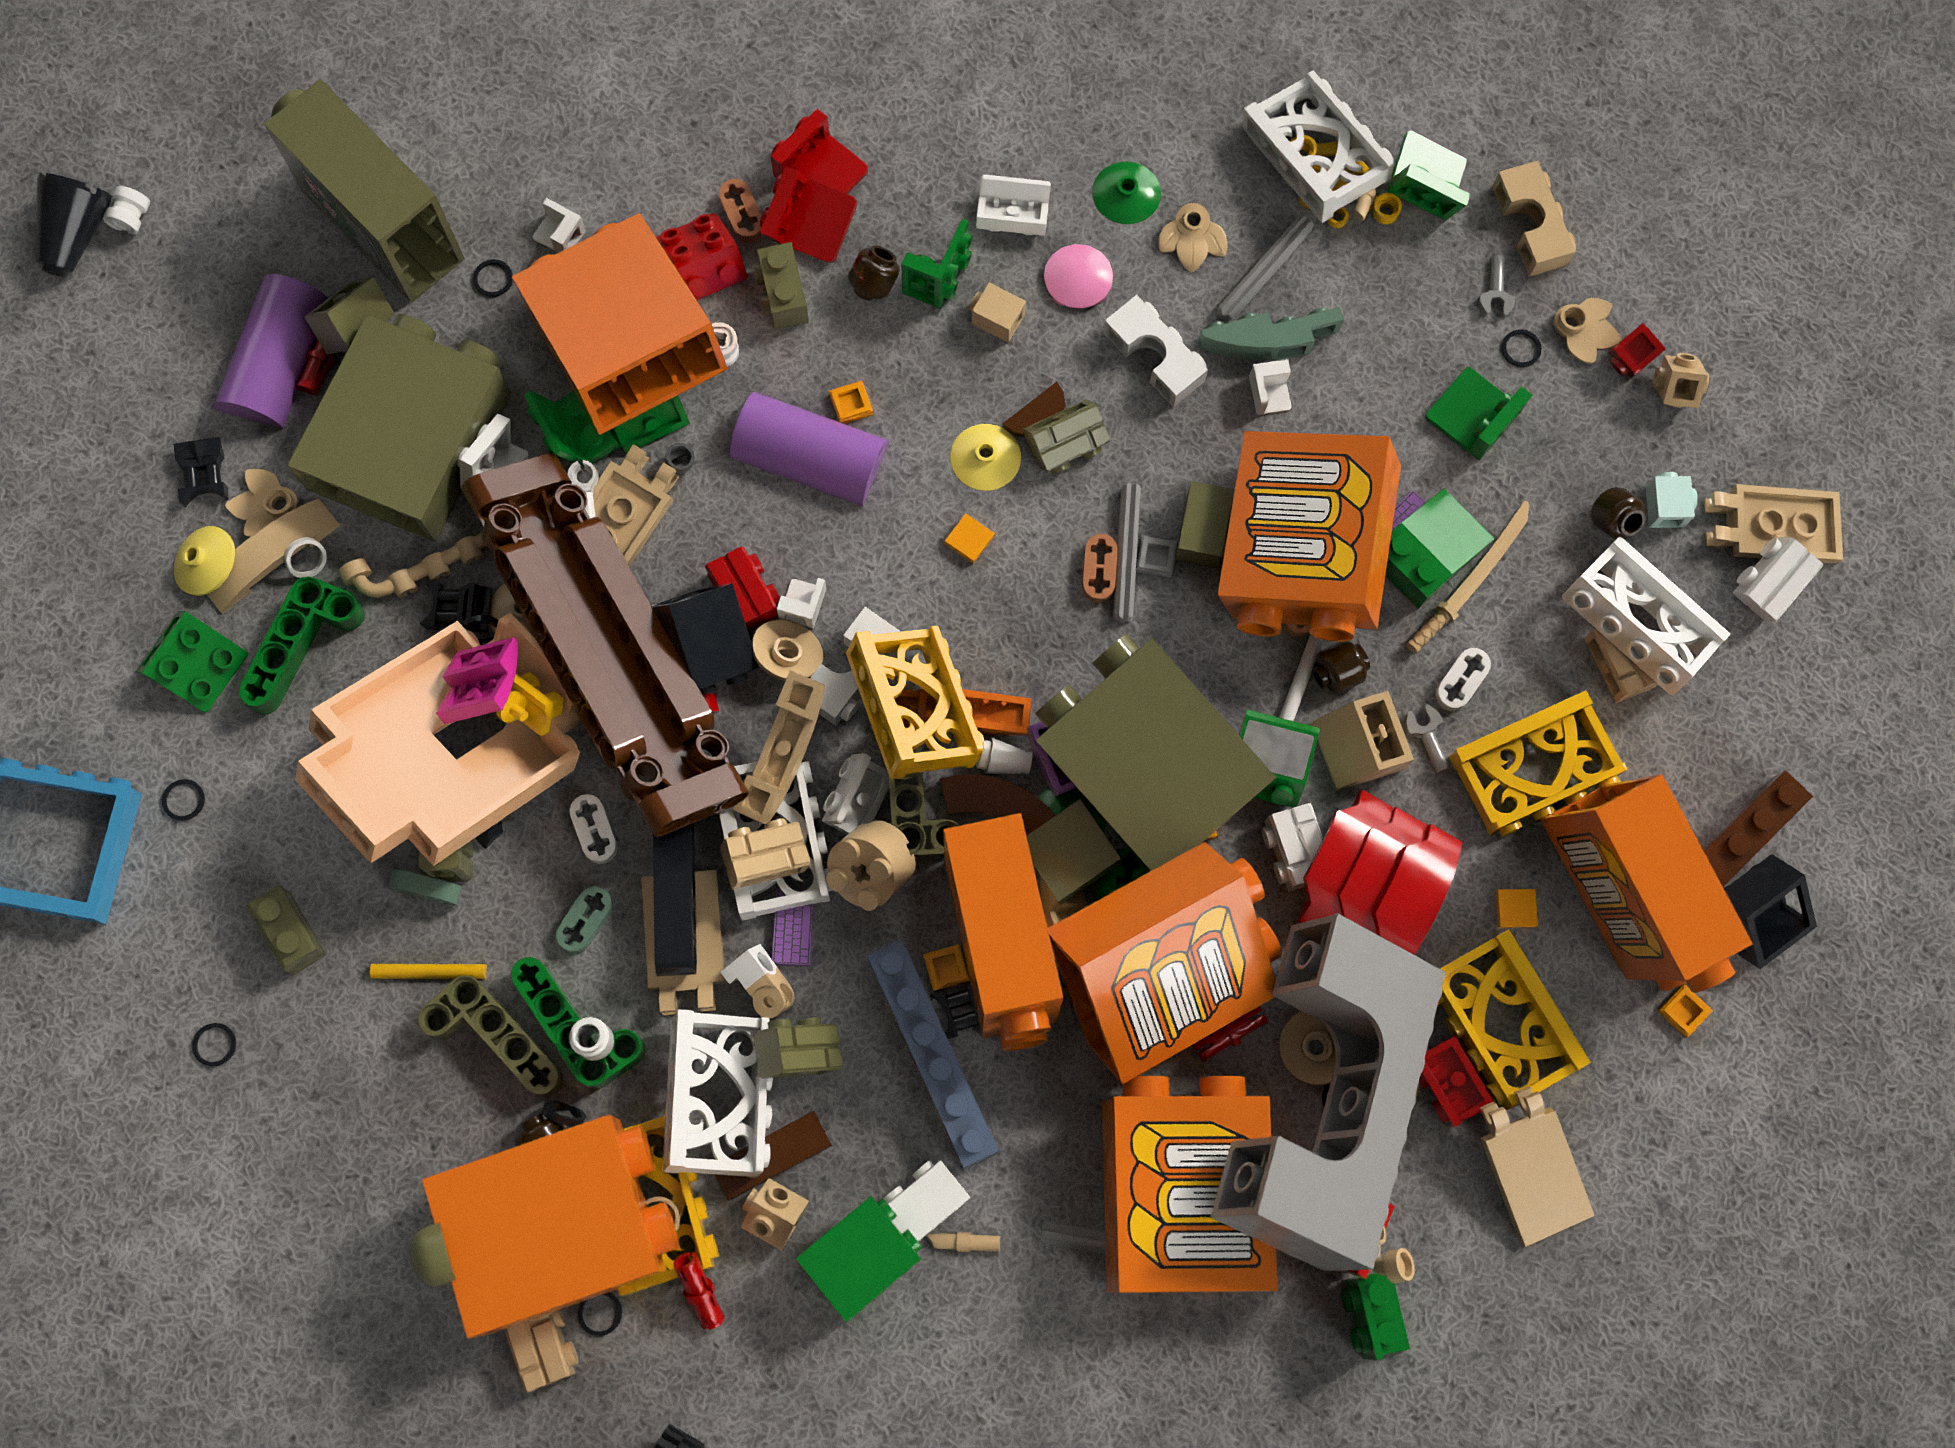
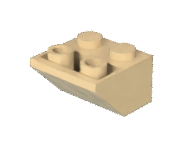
[1311,691,1414,791]

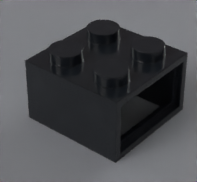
[1723,854,1817,969]

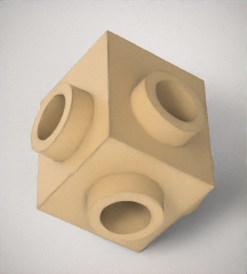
[1653,353,1709,408]
[741,1178,809,1251]

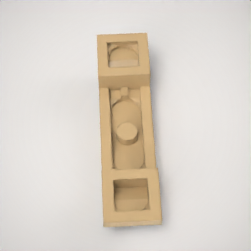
[207,498,341,614]
[733,670,825,824]

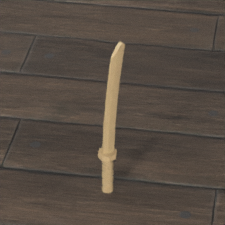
[1406,501,1529,654]

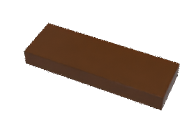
[715,1111,832,1201]

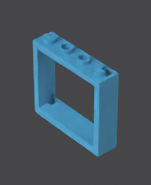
[0,758,142,925]

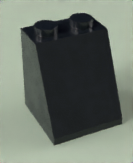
[651,583,759,695]

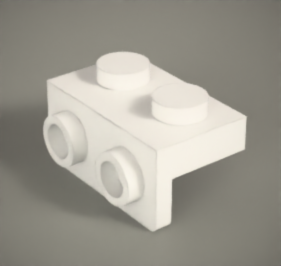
[976,175,1051,236]
[457,414,528,489]
[822,753,889,835]

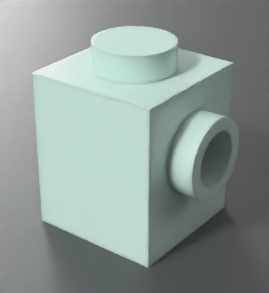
[1645,472,1697,528]

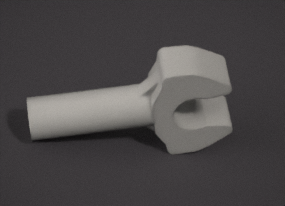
[1478,255,1515,319]
[1404,704,1450,774]

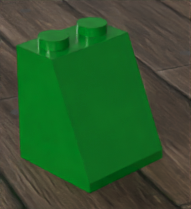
[796,1196,923,1322]

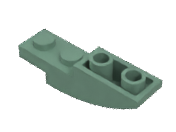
[1197,307,1344,360]

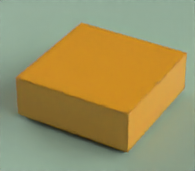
[829,380,874,424]
[945,514,995,564]
[1496,889,1538,928]
[923,944,970,992]
[1657,984,1713,1038]

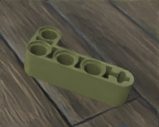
[889,720,960,855]
[417,975,563,1097]

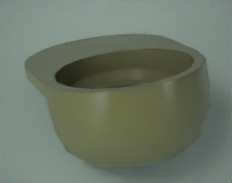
[410,1222,456,1287]

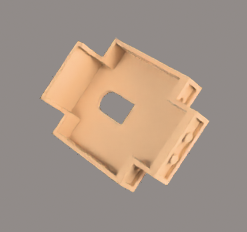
[295,612,581,866]

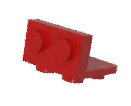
[770,108,868,194]
[760,166,858,263]
[656,213,748,300]

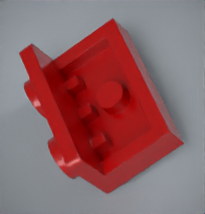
[1419,1035,1494,1128]

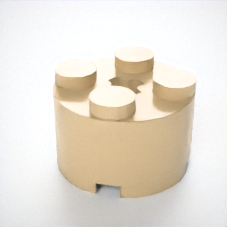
[826,821,916,911]

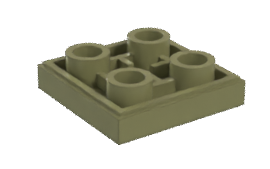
[1026,799,1124,905]

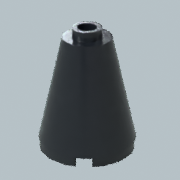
[36,173,112,277]

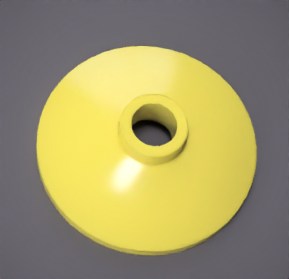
[950,424,1021,491]
[174,526,235,596]

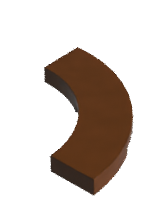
[939,774,1056,836]

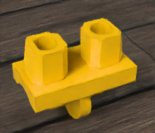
[496,672,564,736]

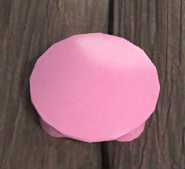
[1044,244,1113,309]

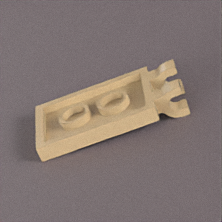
[593,444,679,567]
[1704,484,1843,563]
[641,870,725,1016]
[1480,1086,1595,1247]

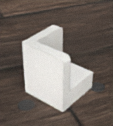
[533,198,586,253]
[1249,359,1291,416]
[777,578,826,629]

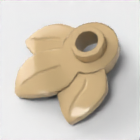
[1158,203,1228,273]
[1553,298,1622,364]
[225,469,299,537]

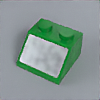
[1238,709,1320,808]

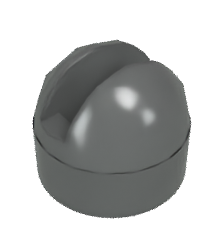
[665,443,695,474]

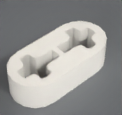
[1435,648,1491,711]
[570,794,618,864]

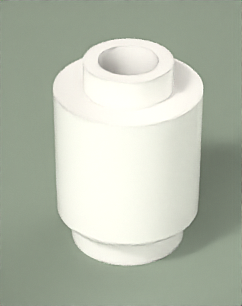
[569,1017,614,1061]

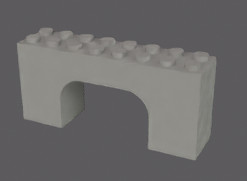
[1210,914,1445,1271]

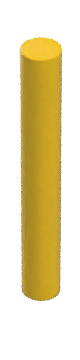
[370,964,487,979]

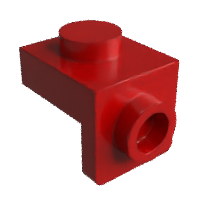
[1608,323,1666,378]

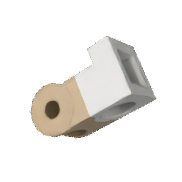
[721,944,795,1018]

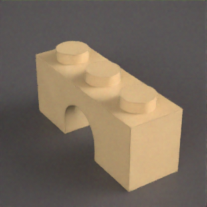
[1492,160,1576,277]

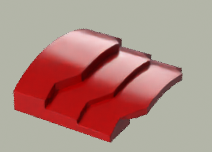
[1297,790,1462,955]

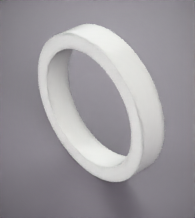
[284,537,327,578]

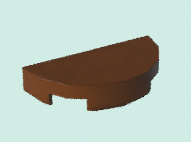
[1003,381,1065,438]

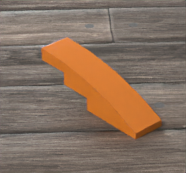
[895,688,1032,736]

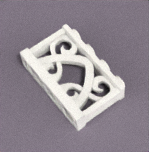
[1243,70,1394,223]
[1562,536,1730,695]
[719,761,832,921]
[662,1009,773,1178]

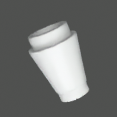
[976,737,1032,774]

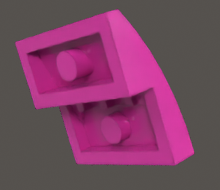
[436,637,518,724]

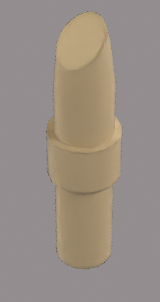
[1354,169,1376,221]
[926,1232,1000,1252]

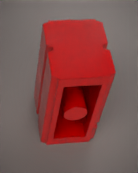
[705,546,780,632]

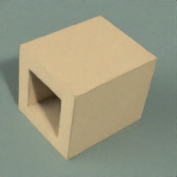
[969,282,1026,343]

